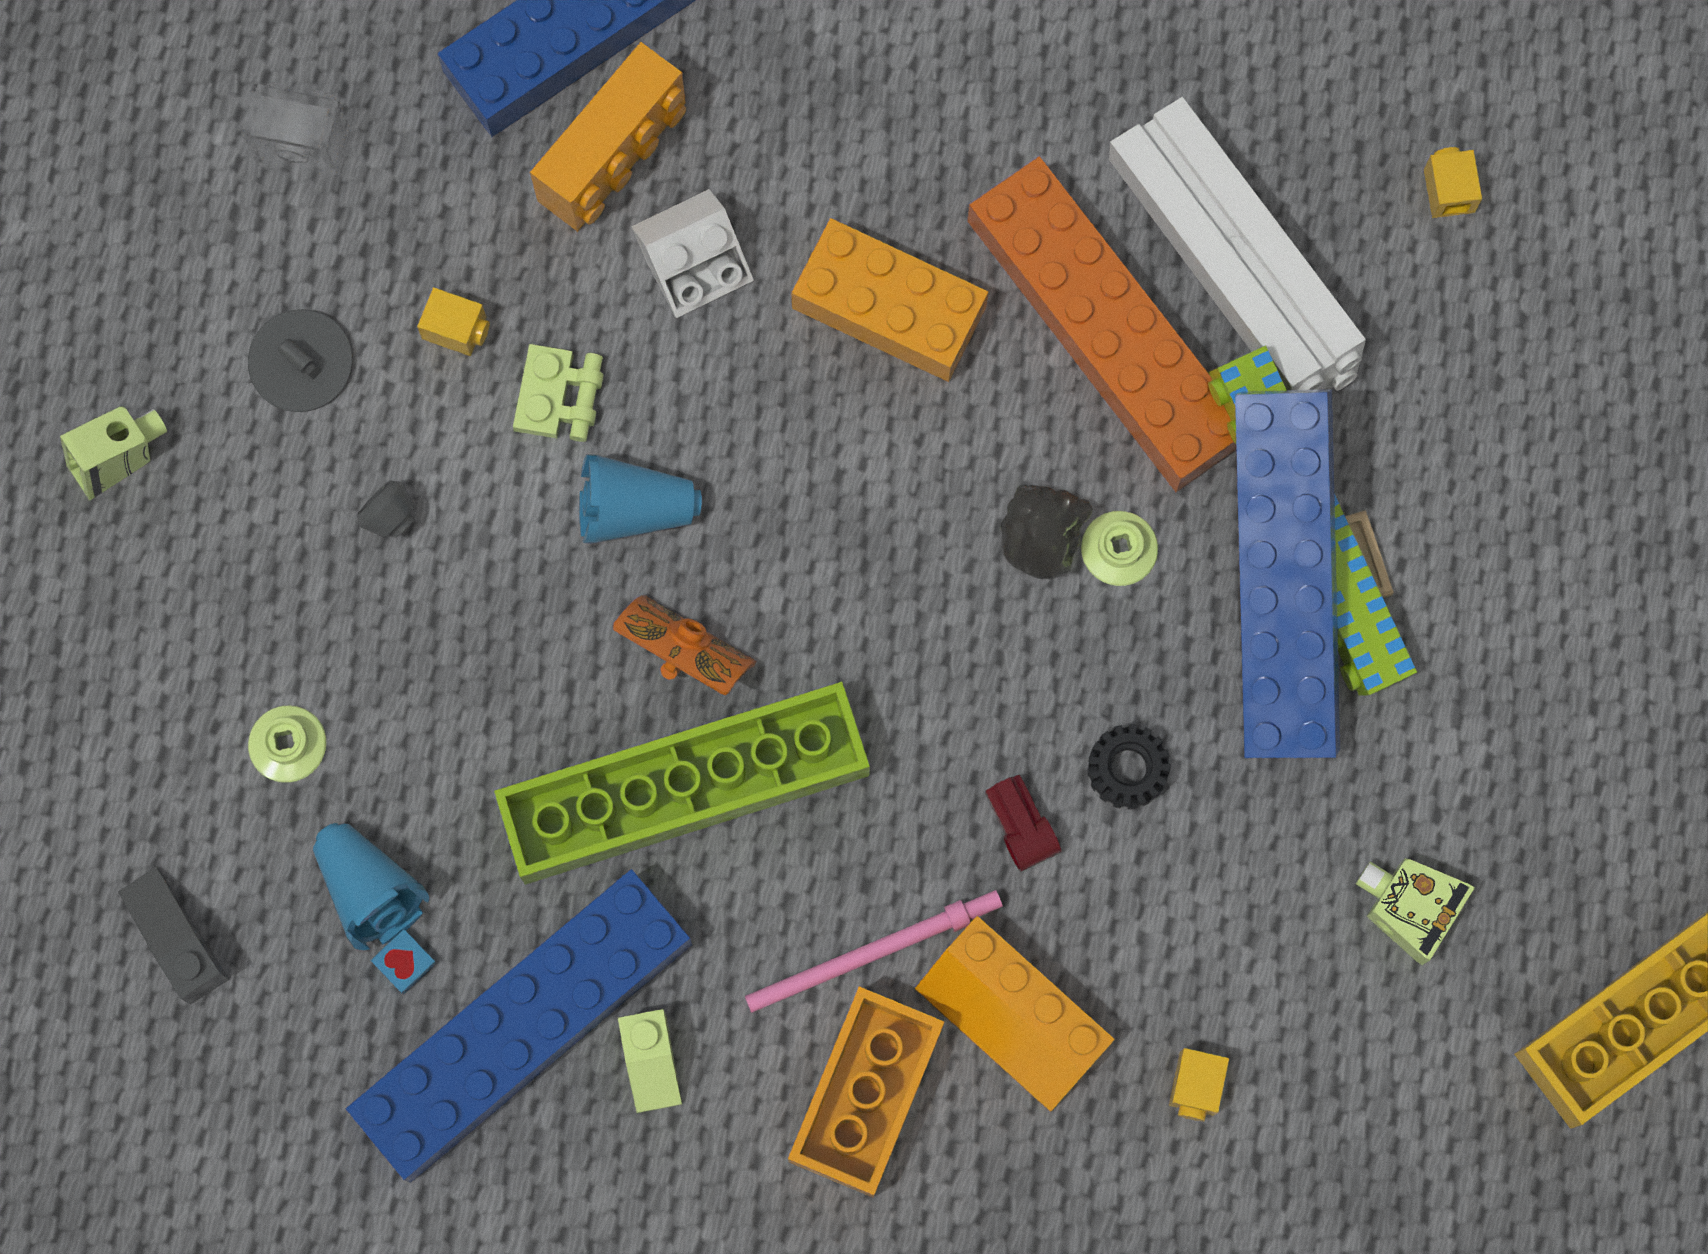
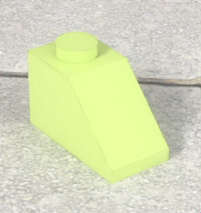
[618,1009,682,1113]

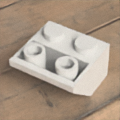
[631,189,754,318]

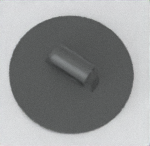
[248,309,353,412]

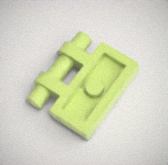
[513,344,604,442]

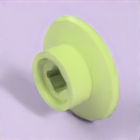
[1081,511,1158,586]
[248,705,326,782]

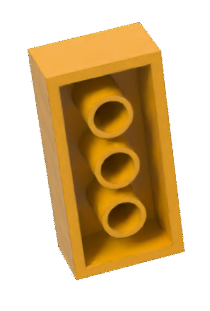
[530,42,686,232]
[791,218,988,382]
[788,986,944,1198]

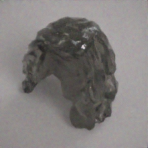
[1000,484,1093,580]

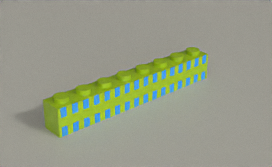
[1208,345,1417,696]

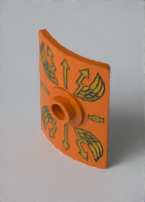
[613,595,757,695]

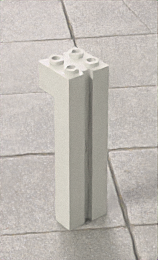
[1109,97,1366,391]

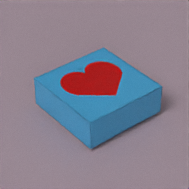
[370,929,436,995]

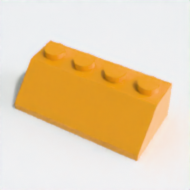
[915,916,1115,1112]

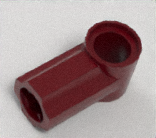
[985,774,1061,872]

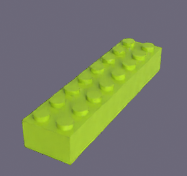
[494,682,870,885]

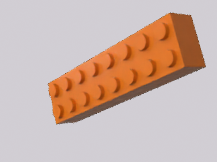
[967,156,1236,492]

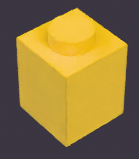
[1424,147,1482,218]
[417,287,490,356]
[1169,1048,1229,1122]

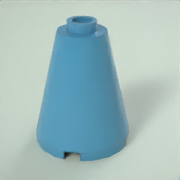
[579,454,702,544]
[313,823,430,951]

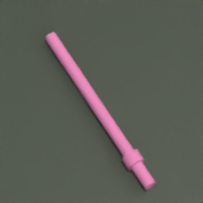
[745,890,1003,1013]

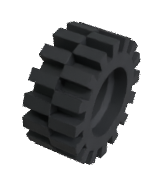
[1087,724,1171,810]

